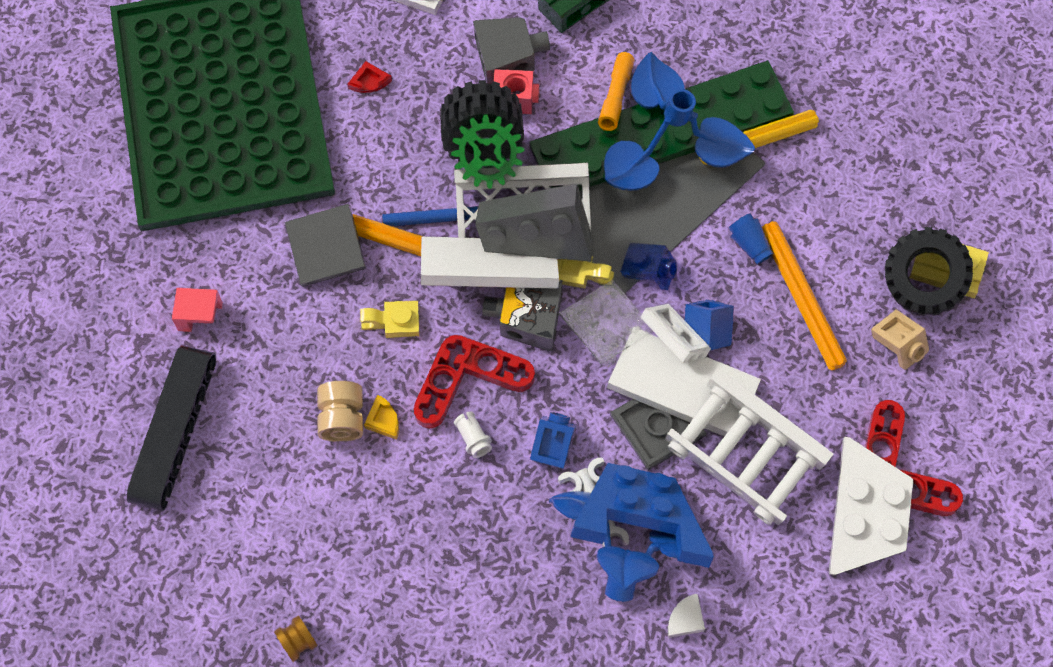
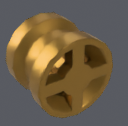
[274,615,318,662]

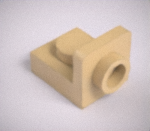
[871,309,929,370]

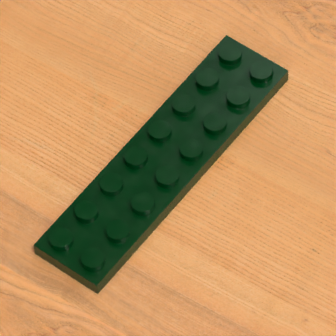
[529,60,794,191]

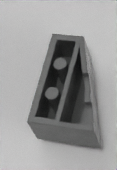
[475,184,593,262]

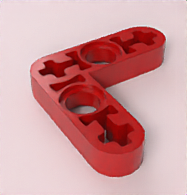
[413,335,535,429]
[865,400,963,516]

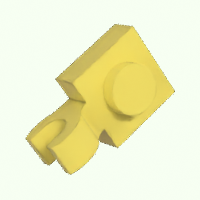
[557,256,614,289]
[360,301,419,338]

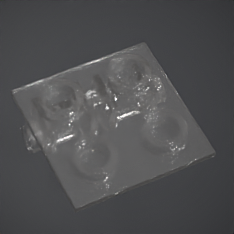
[559,280,653,367]

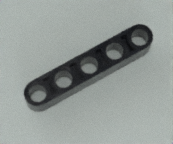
[127,345,216,511]

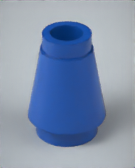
[729,213,774,265]

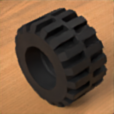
[440,80,524,168]
[885,227,973,316]

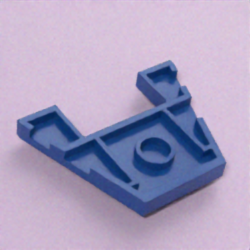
[570,463,714,568]

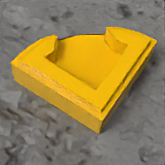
[364,395,399,440]

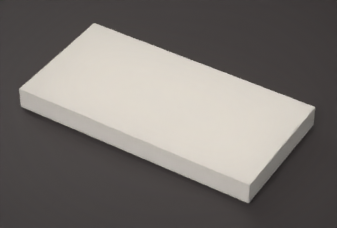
[421,237,559,289]
[607,327,761,437]

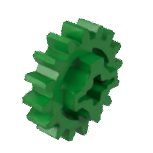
[451,115,525,189]

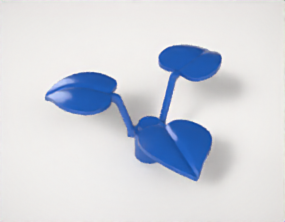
[604,52,755,191]
[549,491,677,602]

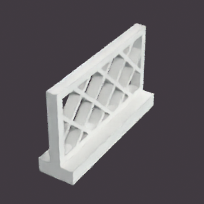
[454,163,591,238]

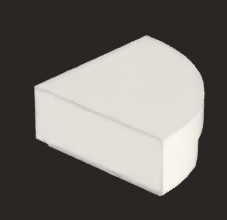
[668,594,705,638]

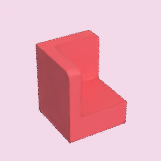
[172,288,223,332]

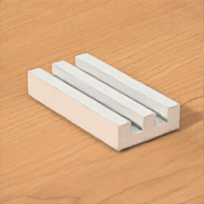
[640,304,711,363]

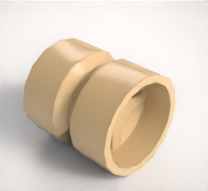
[317,381,363,442]

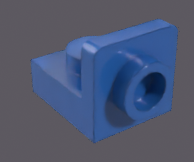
[530,412,577,469]

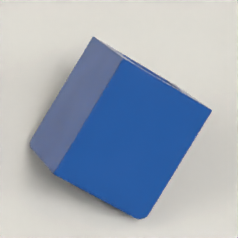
[685,299,734,351]

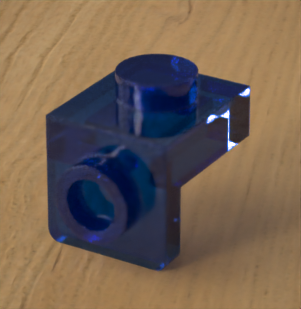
[620,243,677,290]

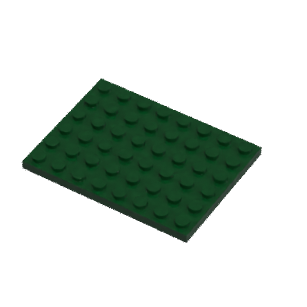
[110,0,336,232]

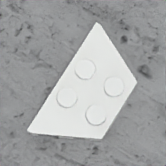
[829,437,913,575]

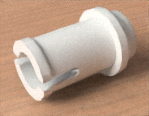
[454,411,492,458]

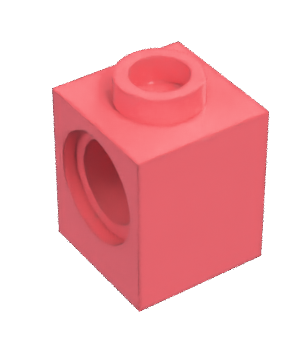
[494,69,539,114]

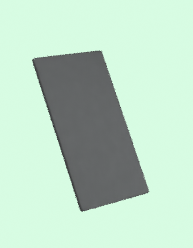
[579,152,765,299]

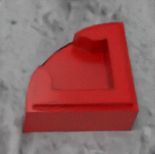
[347,61,392,93]

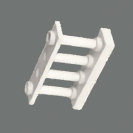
[665,367,834,525]

